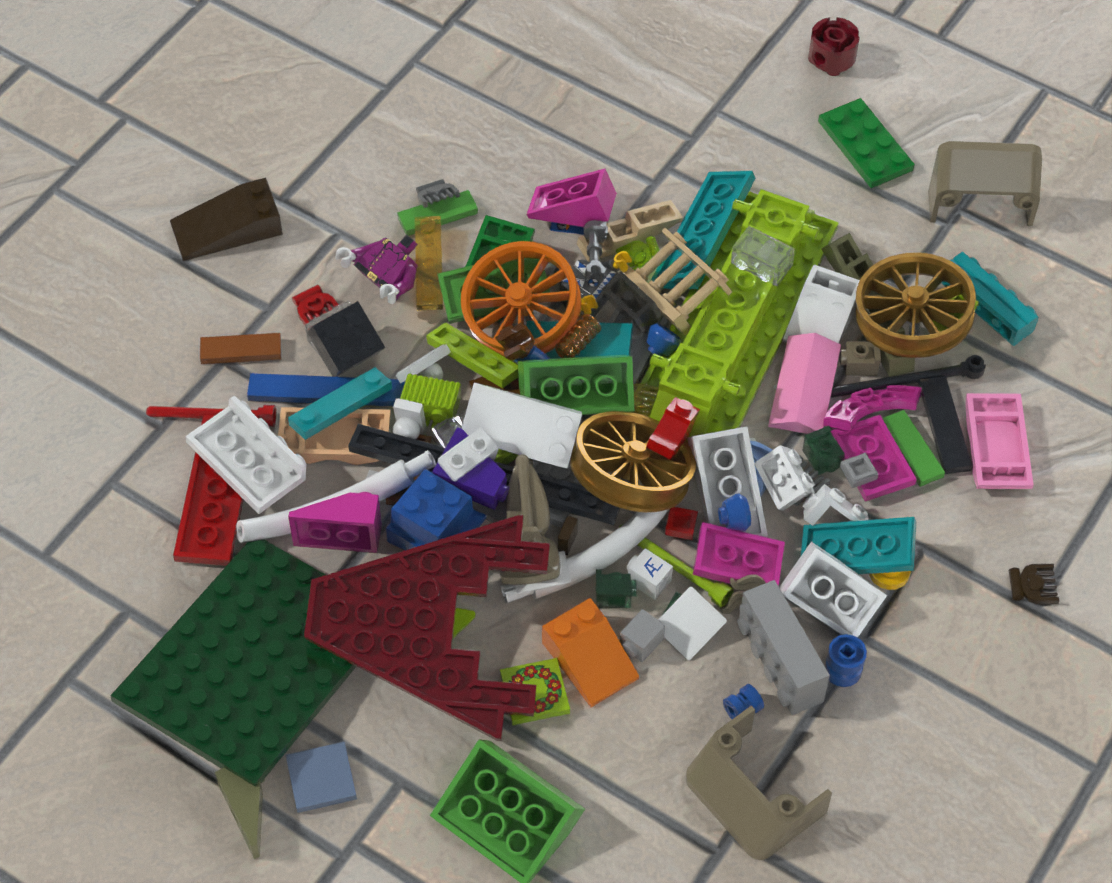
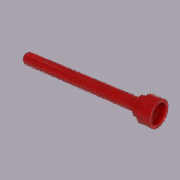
[146,405,277,427]

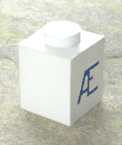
[627,548,673,600]

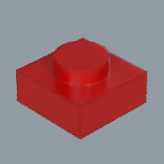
[665,507,698,540]

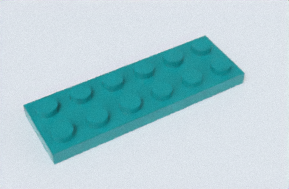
[650,171,756,289]

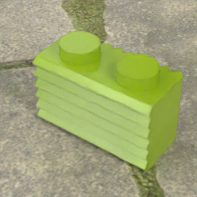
[400,373,461,423]

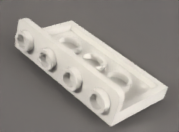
[186,396,307,514]

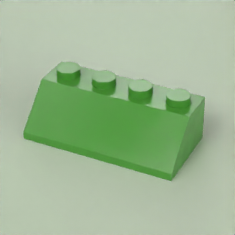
[518,355,635,415]

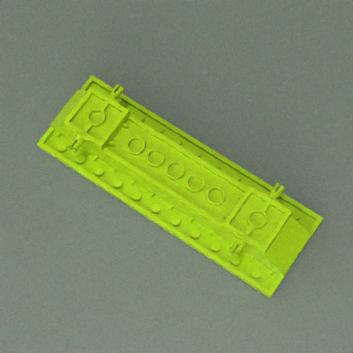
[631,189,839,443]

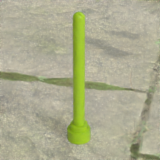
[619,524,734,608]

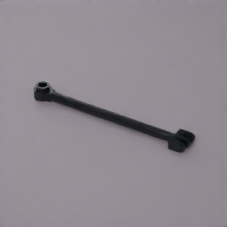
[831,355,986,398]

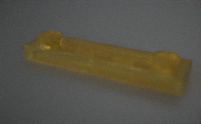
[415,216,443,311]

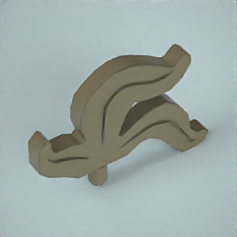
[720,574,766,614]

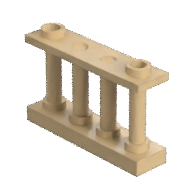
[619,228,732,336]

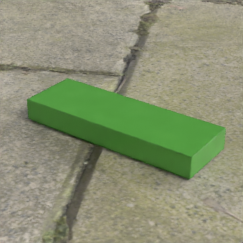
[397,190,478,236]
[882,410,945,487]

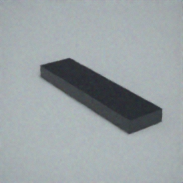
[918,376,972,474]

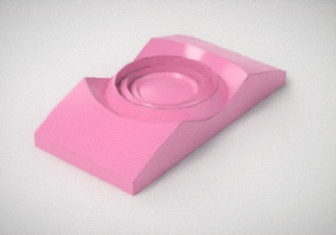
[966,393,1034,489]

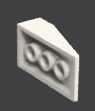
[462,383,582,468]
[687,427,768,537]

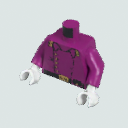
[335,235,418,304]

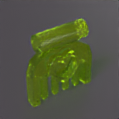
[616,236,663,283]

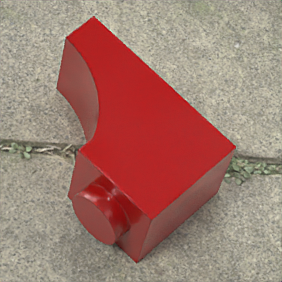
[646,397,700,460]

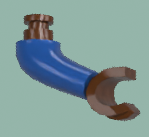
[495,323,551,364]

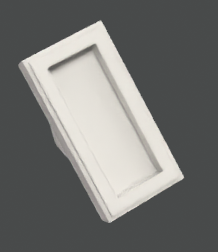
[396,344,451,383]
[393,398,427,439]

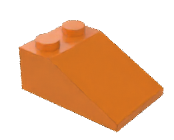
[542,598,639,707]

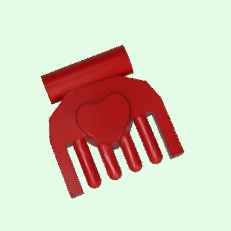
[292,285,342,330]

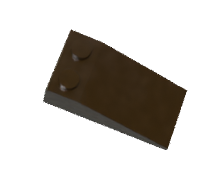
[170,178,283,261]

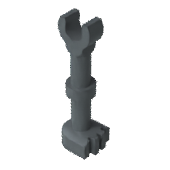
[584,220,608,281]

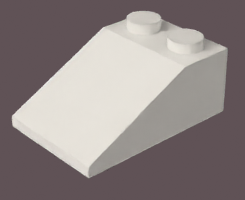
[779,542,887,638]

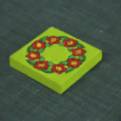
[500,658,570,725]

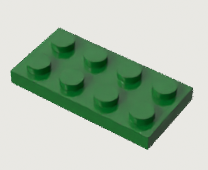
[818,98,915,189]

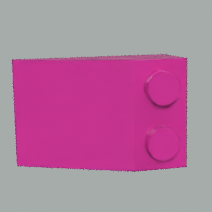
[527,168,617,227]
[288,492,382,553]

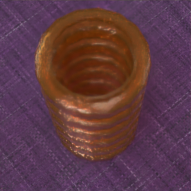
[555,314,602,358]

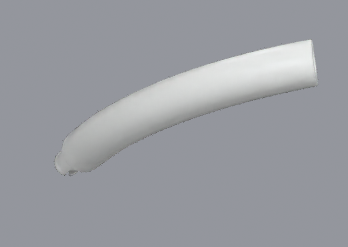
[236,450,436,543]
[501,486,669,603]

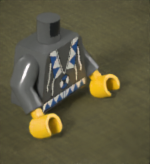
[553,251,632,322]

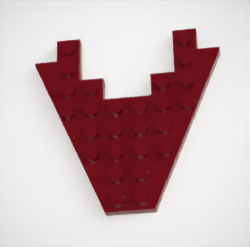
[304,515,550,741]

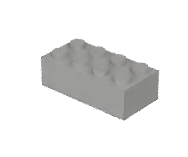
[737,580,830,715]

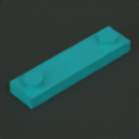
[288,367,392,440]

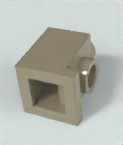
[840,341,881,376]

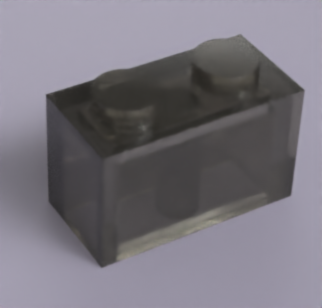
[602,271,663,334]

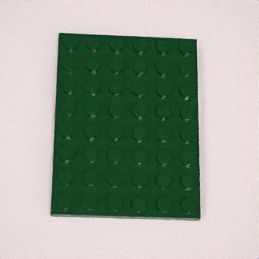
[110,539,357,786]

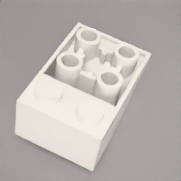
[783,265,860,344]

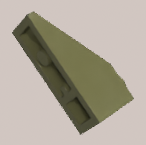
[215,768,265,859]

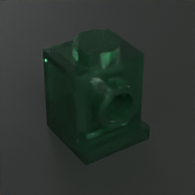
[802,426,845,475]
[595,569,637,609]

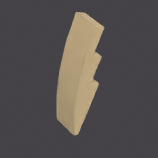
[577,200,683,262]

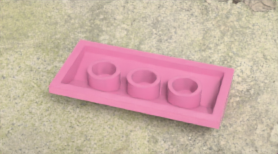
[768,333,841,436]

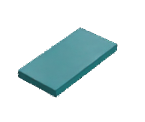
[526,321,633,359]
[801,517,917,574]

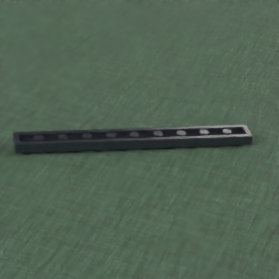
[348,424,621,525]

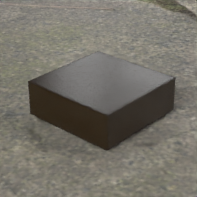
[558,516,578,556]

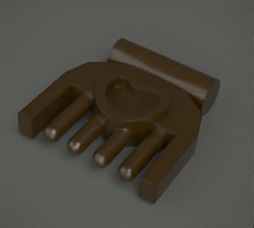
[1008,564,1060,604]

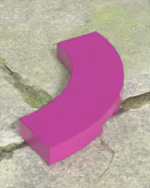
[823,385,922,431]

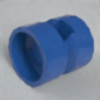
[825,634,867,687]

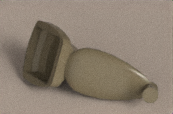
[500,454,561,585]

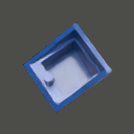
[386,469,487,550]

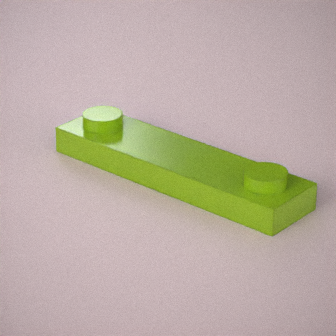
[426,322,519,388]

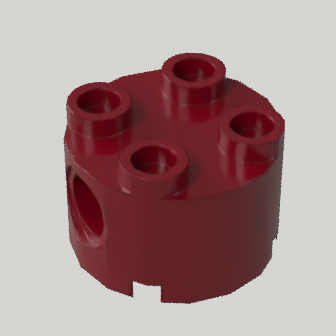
[808,17,860,76]

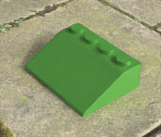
[430,739,585,883]

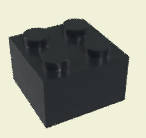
[307,301,385,377]

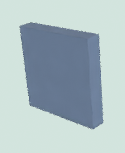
[286,742,357,813]

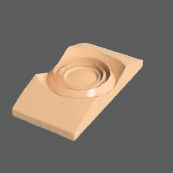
[278,407,391,465]

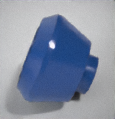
[646,323,681,356]
[718,493,751,532]

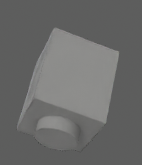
[620,609,665,662]

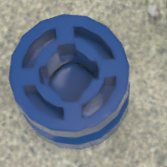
[723,684,764,719]

